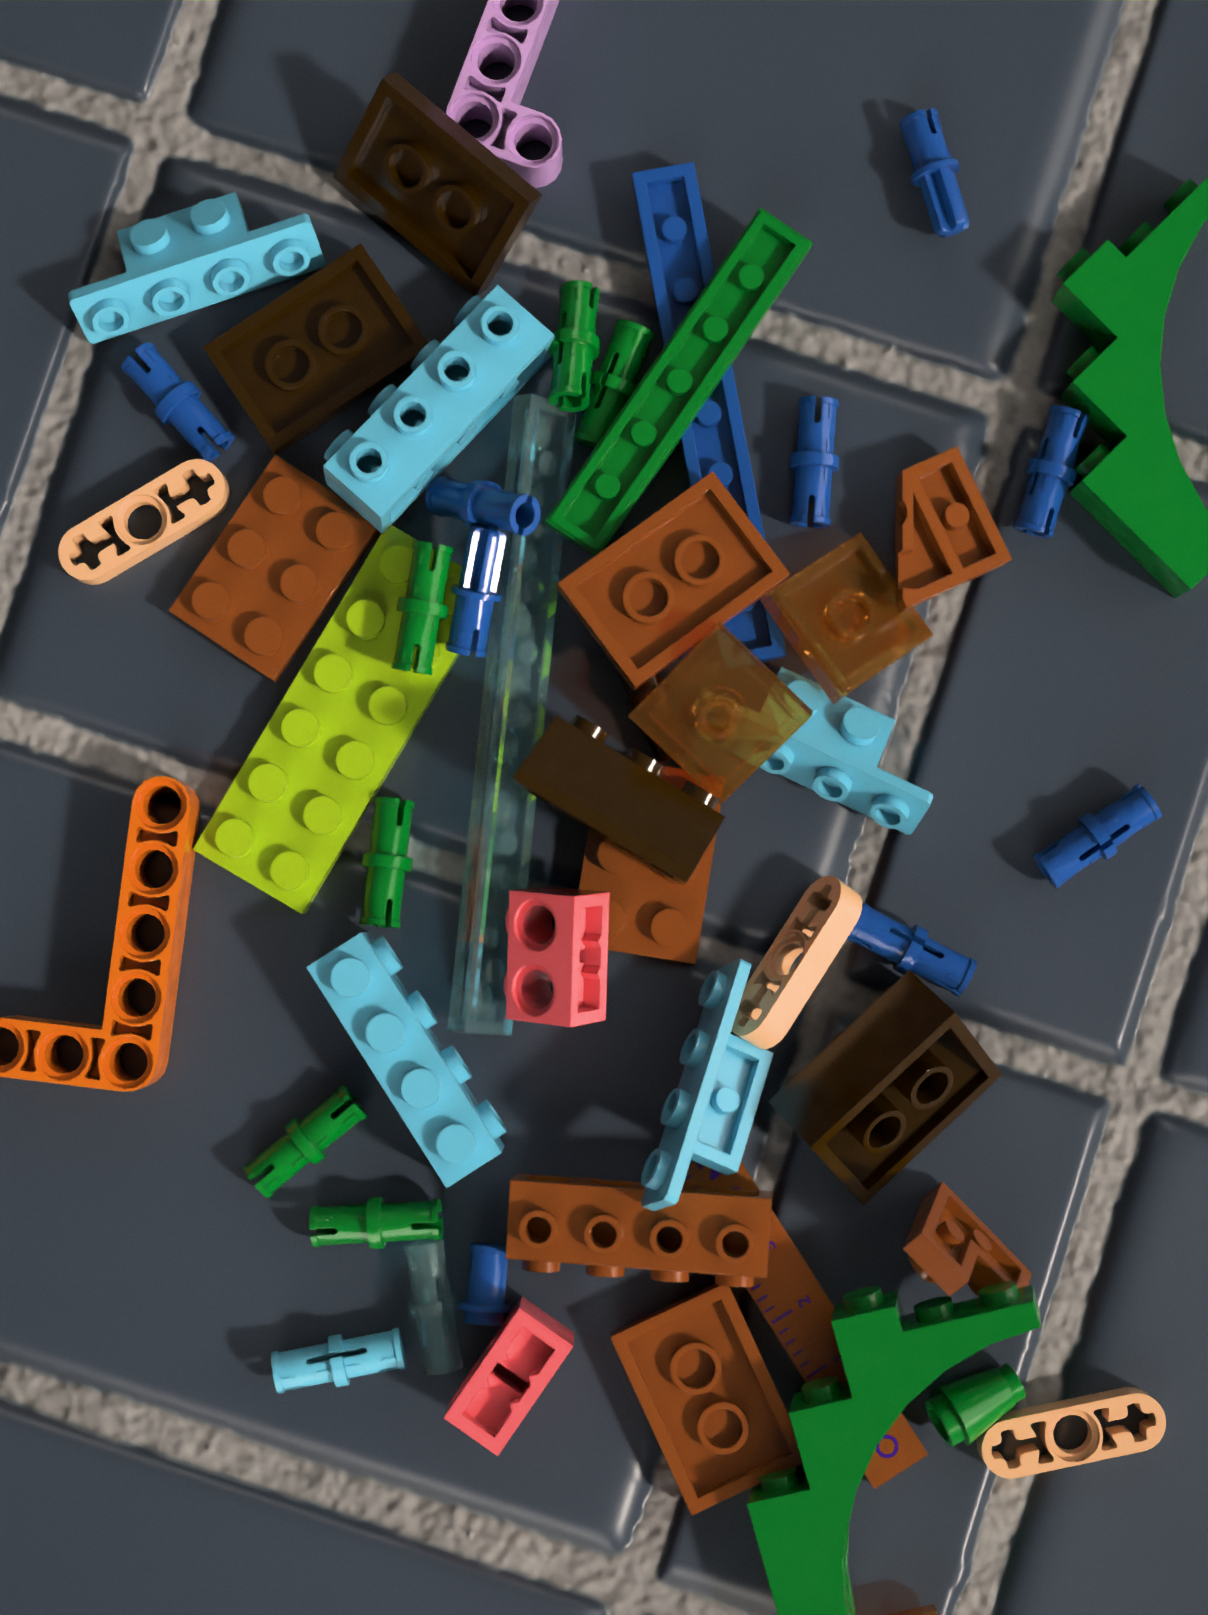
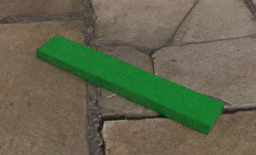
[545,207,813,557]

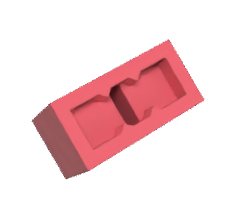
[503,886,610,1028]
[444,1296,574,1456]

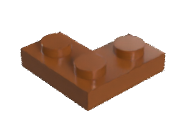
[903,1181,1032,1297]

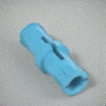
[271,1327,406,1394]

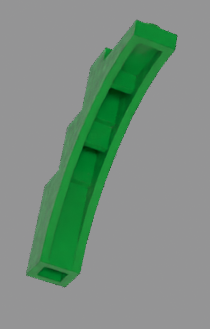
[1051,177,1208,599]
[747,1281,1041,1615]

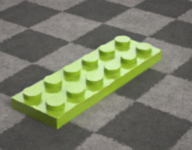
[192,525,498,914]

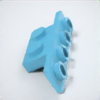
[68,192,326,344]
[683,666,933,835]
[641,958,774,1211]

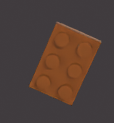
[169,454,379,683]
[557,471,790,691]
[579,766,726,964]
[610,1284,803,1516]

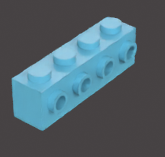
[323,285,554,534]
[306,932,507,1189]

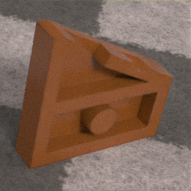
[895,446,1012,613]

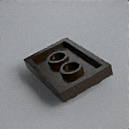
[333,71,542,296]
[203,243,428,455]

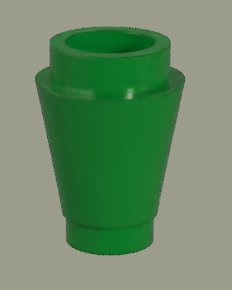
[924,1363,1026,1448]

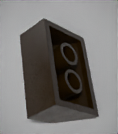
[512,714,725,885]
[768,970,1003,1205]

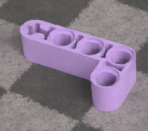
[446,0,563,188]

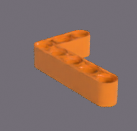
[0,776,201,1092]

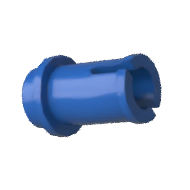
[459,1242,511,1326]

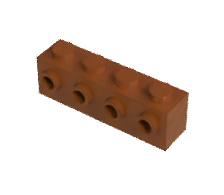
[505,1173,773,1287]

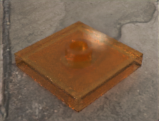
[760,532,933,704]
[628,621,813,805]

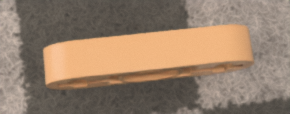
[58,459,230,585]
[732,876,862,1050]
[976,1387,1166,1479]

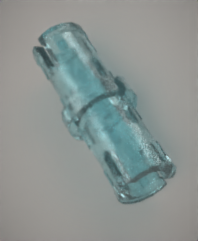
[403,1238,464,1375]

